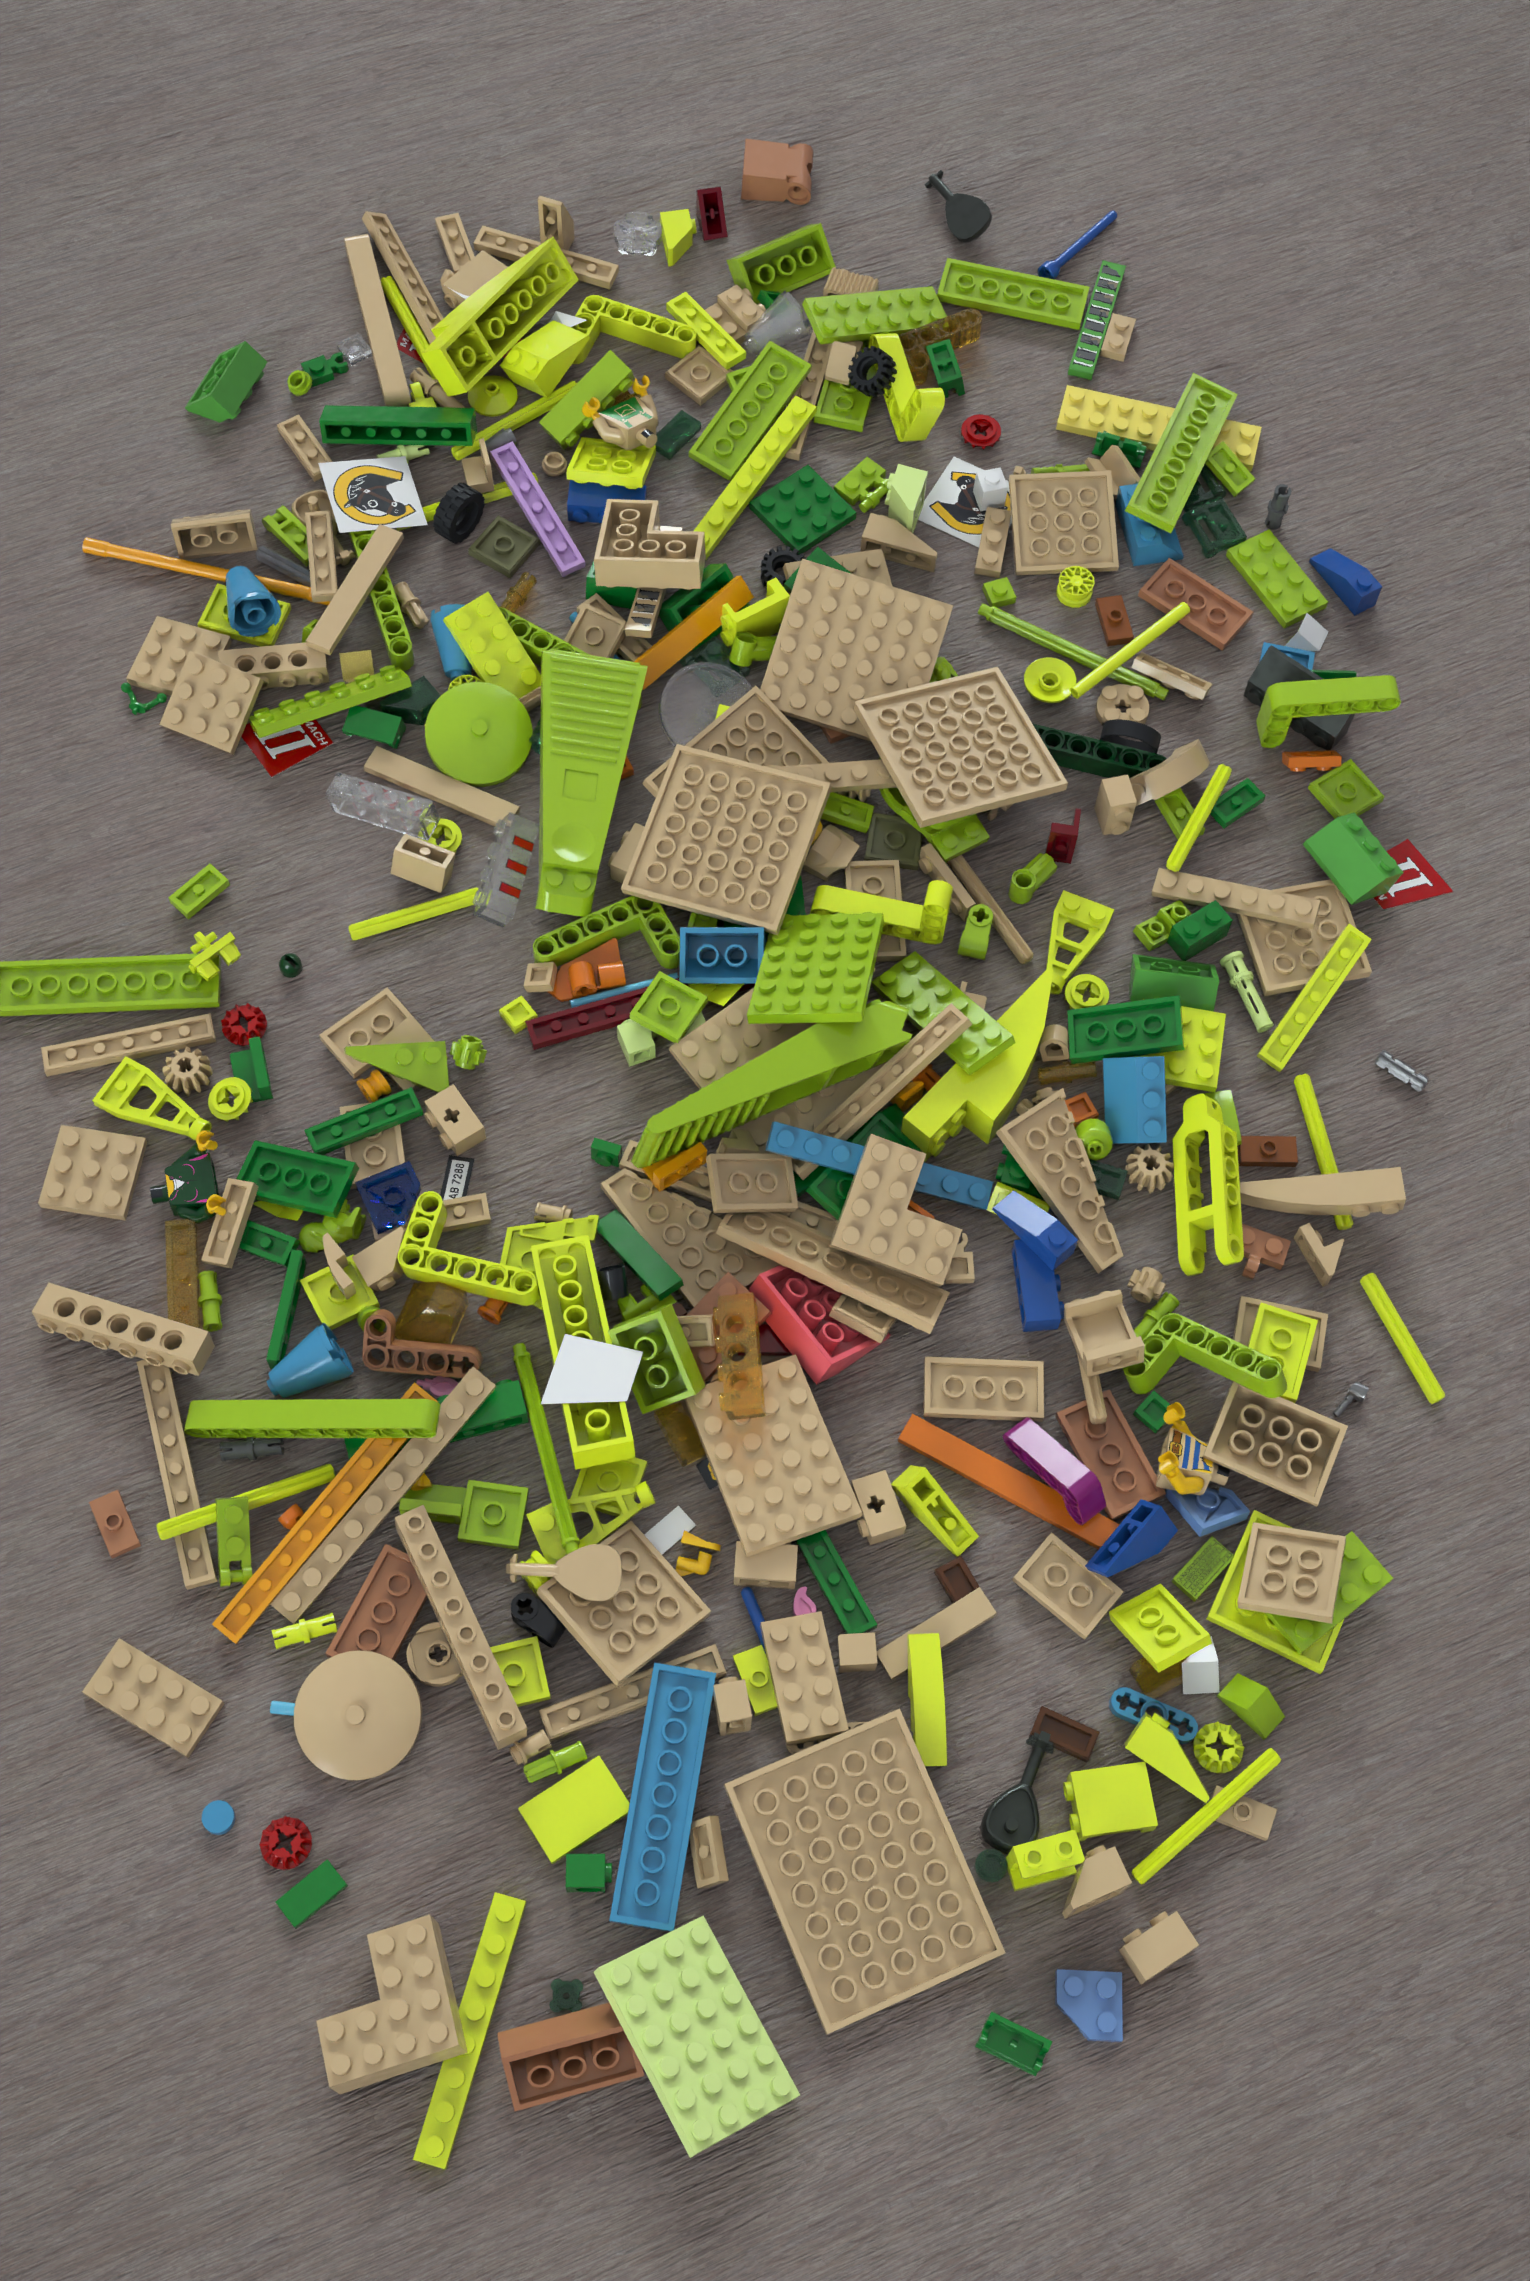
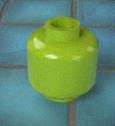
[1075,1118,1113,1161]

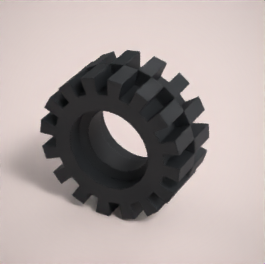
[848,346,897,397]
[761,546,805,592]

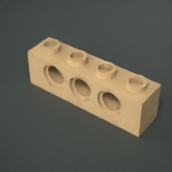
[218,643,329,690]

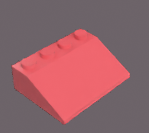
[748,1265,891,1385]

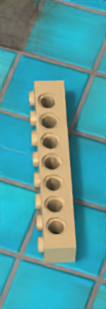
[395,1505,527,1750]

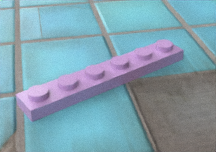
[490,441,585,577]

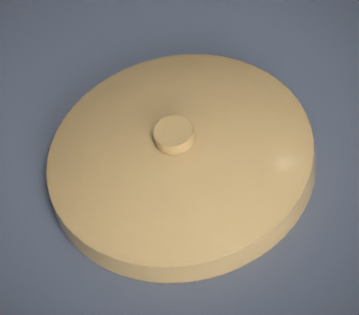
[294,1651,422,1780]

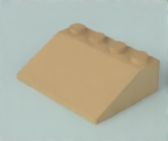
[1203,1381,1348,1507]

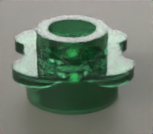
[549,1979,583,2013]

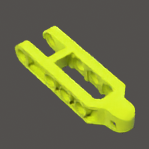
[1172,1093,1244,1276]

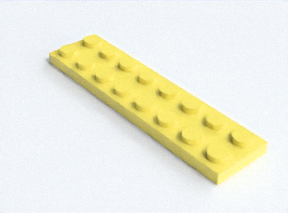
[1056,385,1262,472]

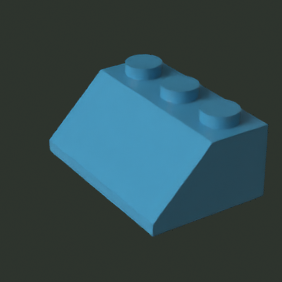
[1115,484,1184,566]
[679,927,767,984]
[1103,1056,1167,1144]

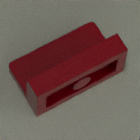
[1045,808,1081,864]

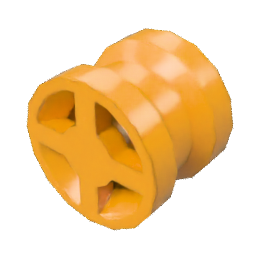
[357,1069,392,1103]

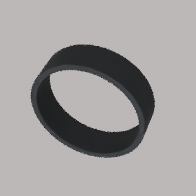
[1100,719,1161,754]

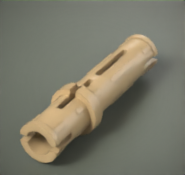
[410,367,466,408]

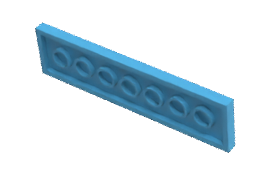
[609,1662,716,1932]

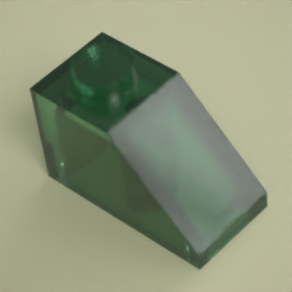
[380,676,441,725]

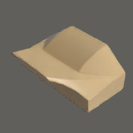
[804,824,860,881]

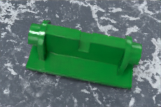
[1092,431,1147,469]

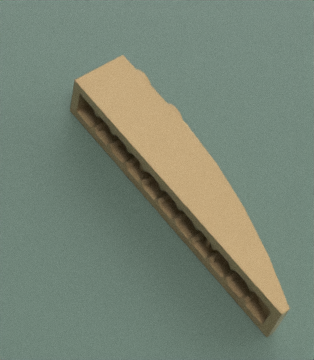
[1240,1167,1406,1217]

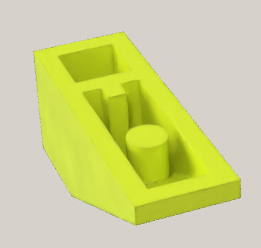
[891,1465,979,1557]
[1125,1712,1209,1803]

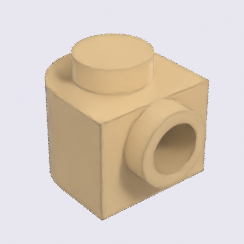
[1040,1024,1070,1062]

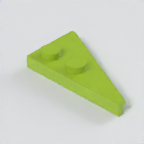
[344,1041,449,1093]

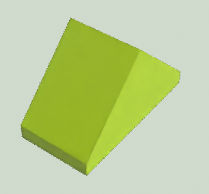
[1217,1673,1285,1740]

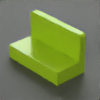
[399,1484,467,1525]

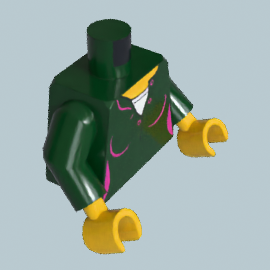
[150,1130,227,1224]

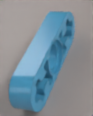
[1109,1687,1198,1744]

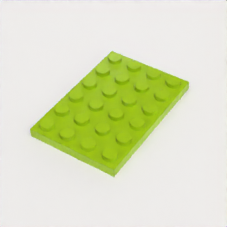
[747,912,884,1024]

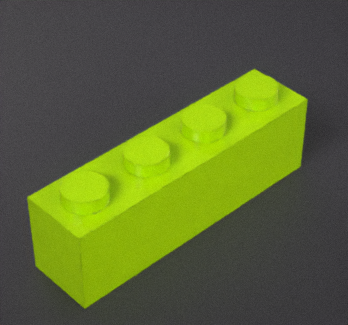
[539,350,635,450]

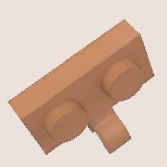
[1242,1224,1291,1279]

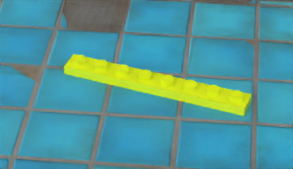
[694,395,817,560]
[413,1892,526,2170]

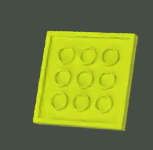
[1206,1510,1344,1674]

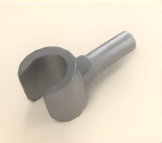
[1333,1382,1369,1418]

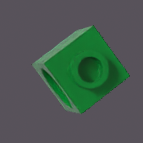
[565,1854,612,1892]

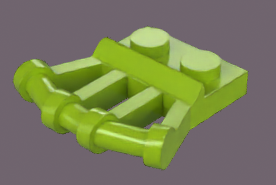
[900,806,990,863]

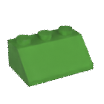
[185,341,267,423]
[1303,812,1404,905]
[1129,954,1219,1012]

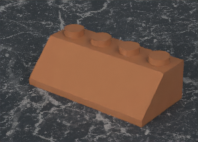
[497,2003,645,2111]

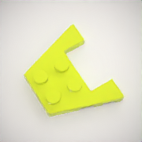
[496,1215,600,1311]

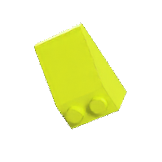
[500,320,590,398]

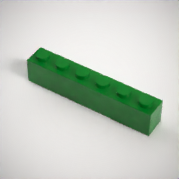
[319,405,477,446]
[344,1379,529,1460]

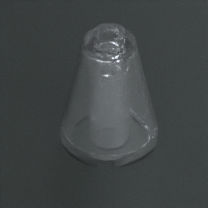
[743,290,813,357]

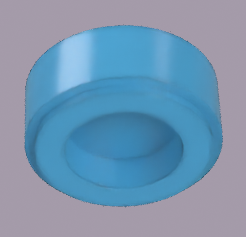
[201,1800,236,1835]

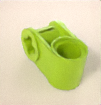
[958,904,993,960]

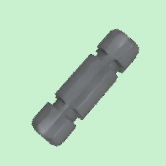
[1375,1050,1429,1091]

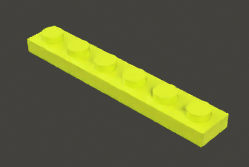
[1257,924,1372,1072]

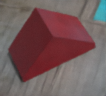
[696,186,728,241]

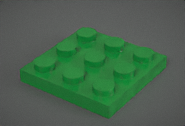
[749,464,857,555]

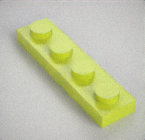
[666,292,746,370]

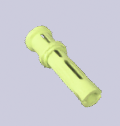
[1220,951,1274,1033]

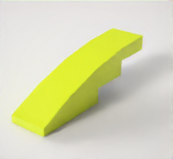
[907,1633,947,1767]

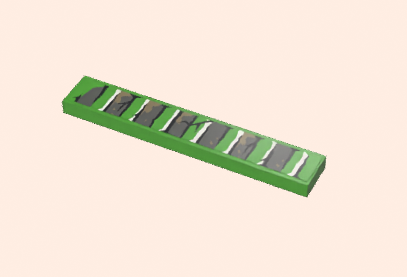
[1068,260,1126,380]

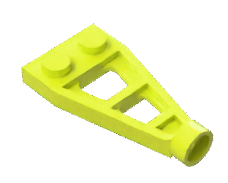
[1046,890,1114,995]
[92,1056,212,1141]
[526,1481,655,1564]

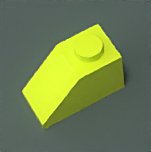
[660,209,697,266]

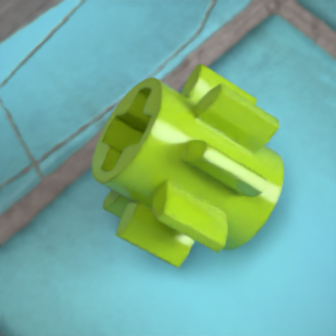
[450,1035,487,1070]

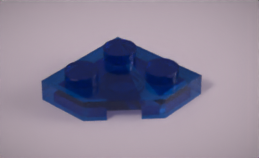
[355,1161,421,1234]

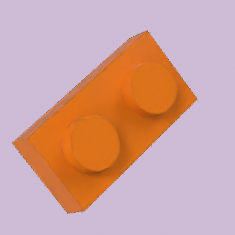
[1282,750,1342,772]

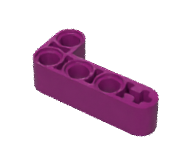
[1002,1417,1106,1525]

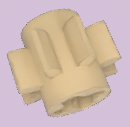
[1127,1267,1166,1303]

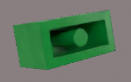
[1167,900,1233,961]

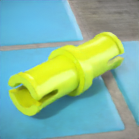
[271,1612,337,1650]

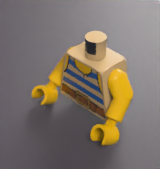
[1156,1402,1230,1496]

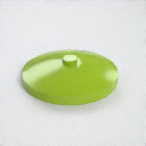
[425,682,533,787]

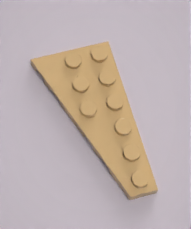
[996,1088,1124,1274]

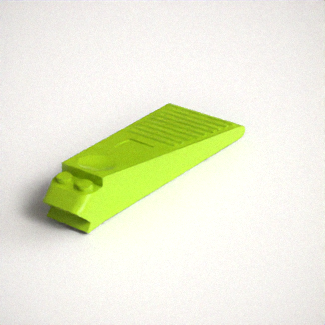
[535,649,648,917]
[631,999,913,1168]

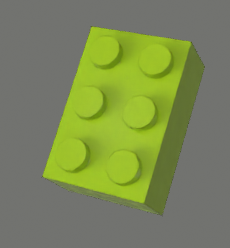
[608,1303,706,1414]

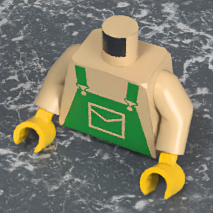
[582,375,659,450]

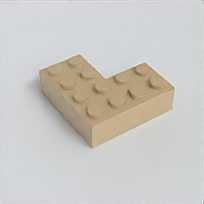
[594,499,706,590]
[829,1134,963,1287]
[316,1915,468,2094]

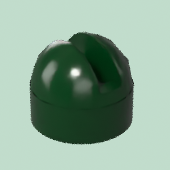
[279,953,303,978]

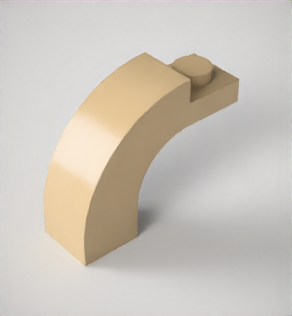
[1129,739,1210,806]

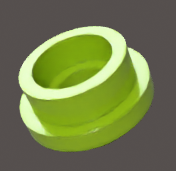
[287,370,312,396]

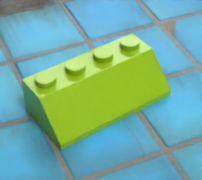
[726,223,836,305]

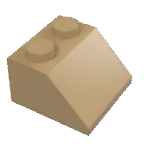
[1062,1845,1132,1919]

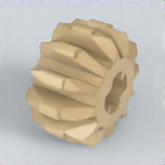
[162,1046,213,1096]
[1124,1143,1174,1194]

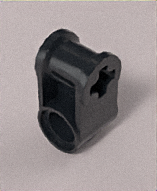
[596,1262,629,1300]
[511,1593,566,1648]

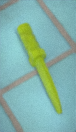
[1031,464,1090,474]

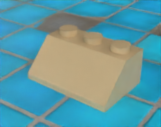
[171,509,258,560]

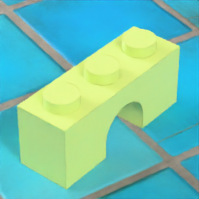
[617,1011,706,1067]

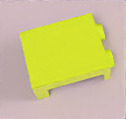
[720,577,790,649]
[1063,1761,1158,1841]
[1005,1829,1085,1892]

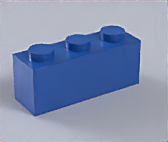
[567,480,647,523]
[1011,1239,1064,1332]

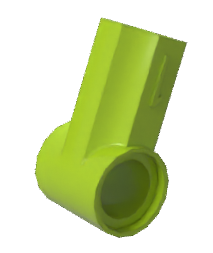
[729,632,777,667]
[1008,853,1057,904]

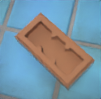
[89,1489,141,1559]

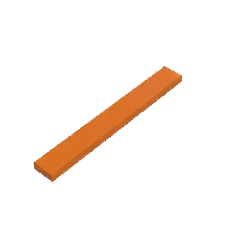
[898,1413,1120,1550]

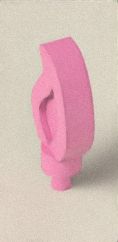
[416,1376,458,1398]
[793,1586,817,1616]

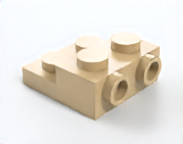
[705,285,767,344]

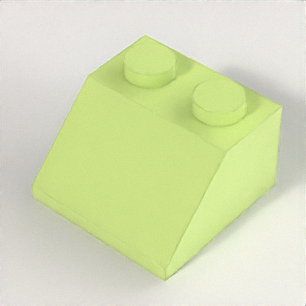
[885,464,928,533]

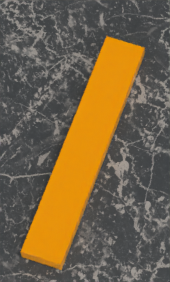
[634,576,754,690]

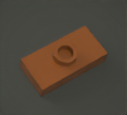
[1095,595,1134,647]
[1237,1136,1298,1167]

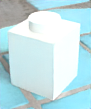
[973,467,1008,511]

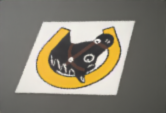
[318,456,428,533]
[918,457,1012,547]

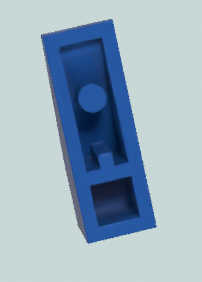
[1309,548,1382,616]
[992,1190,1078,1271]
[1085,1499,1178,1577]

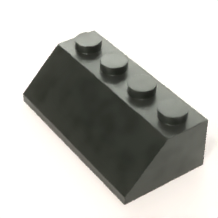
[1243,645,1354,750]

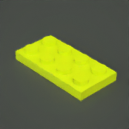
[443,592,541,699]

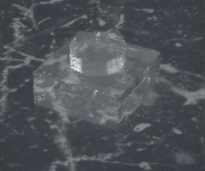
[337,333,372,366]

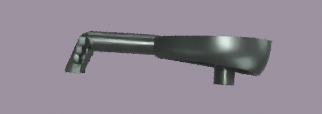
[925,170,992,243]
[980,1731,1054,1854]

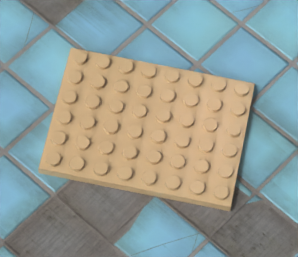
[724,1708,1006,2034]

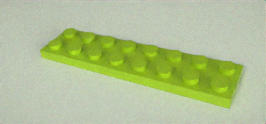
[1125,373,1238,533]
[0,953,221,1016]

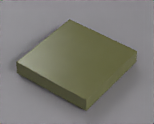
[468,515,540,579]
[864,813,923,871]

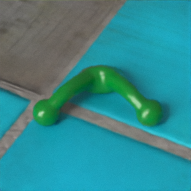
[121,682,167,715]

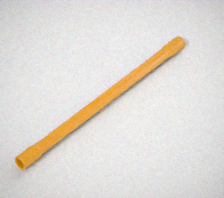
[82,537,331,606]

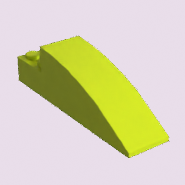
[421,237,579,397]
[901,966,1054,1162]
[530,1235,635,1470]

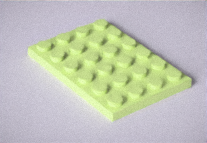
[594,1916,800,2158]

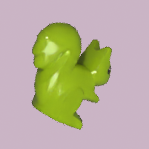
[299,1199,367,1253]

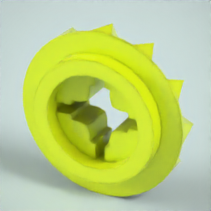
[418,818,462,853]
[1065,974,1109,1009]
[208,1077,253,1122]
[1193,1721,1245,1773]

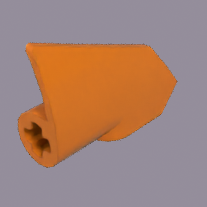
[547,938,626,1002]

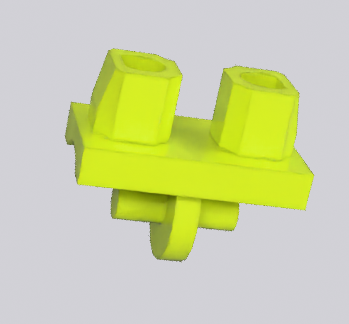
[188,931,241,981]

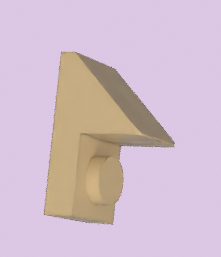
[825,341,863,385]
[1294,1223,1344,1287]

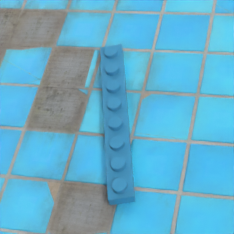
[765,1121,993,1210]

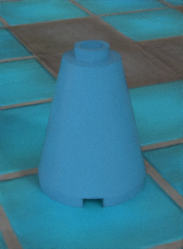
[226,566,281,637]
[430,604,473,681]
[266,1323,354,1398]

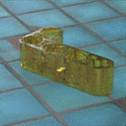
[899,308,983,385]

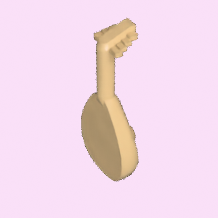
[291,490,356,566]
[506,1544,622,1601]

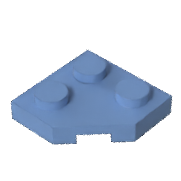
[1165,1487,1250,1537]
[1055,1969,1123,2042]

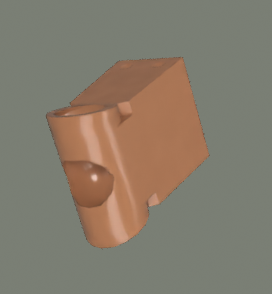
[741,139,813,205]

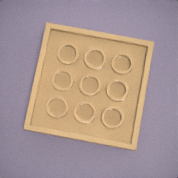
[1009,470,1119,575]
[1237,879,1372,996]
[537,1521,711,1686]

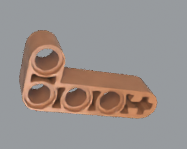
[362,1309,483,1378]

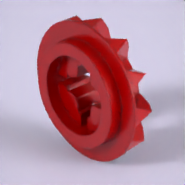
[961,414,1001,450]
[221,1003,267,1046]
[259,1816,312,1870]

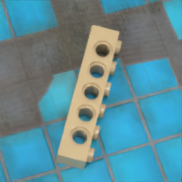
[32,1283,215,1376]

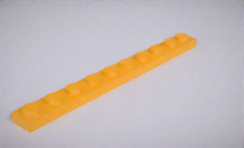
[212,1382,438,1644]

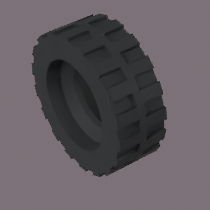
[433,483,485,544]

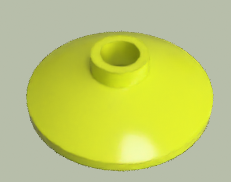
[468,375,518,417]
[1024,657,1076,703]

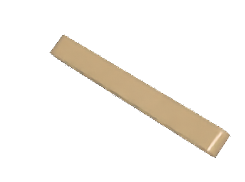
[344,234,411,407]

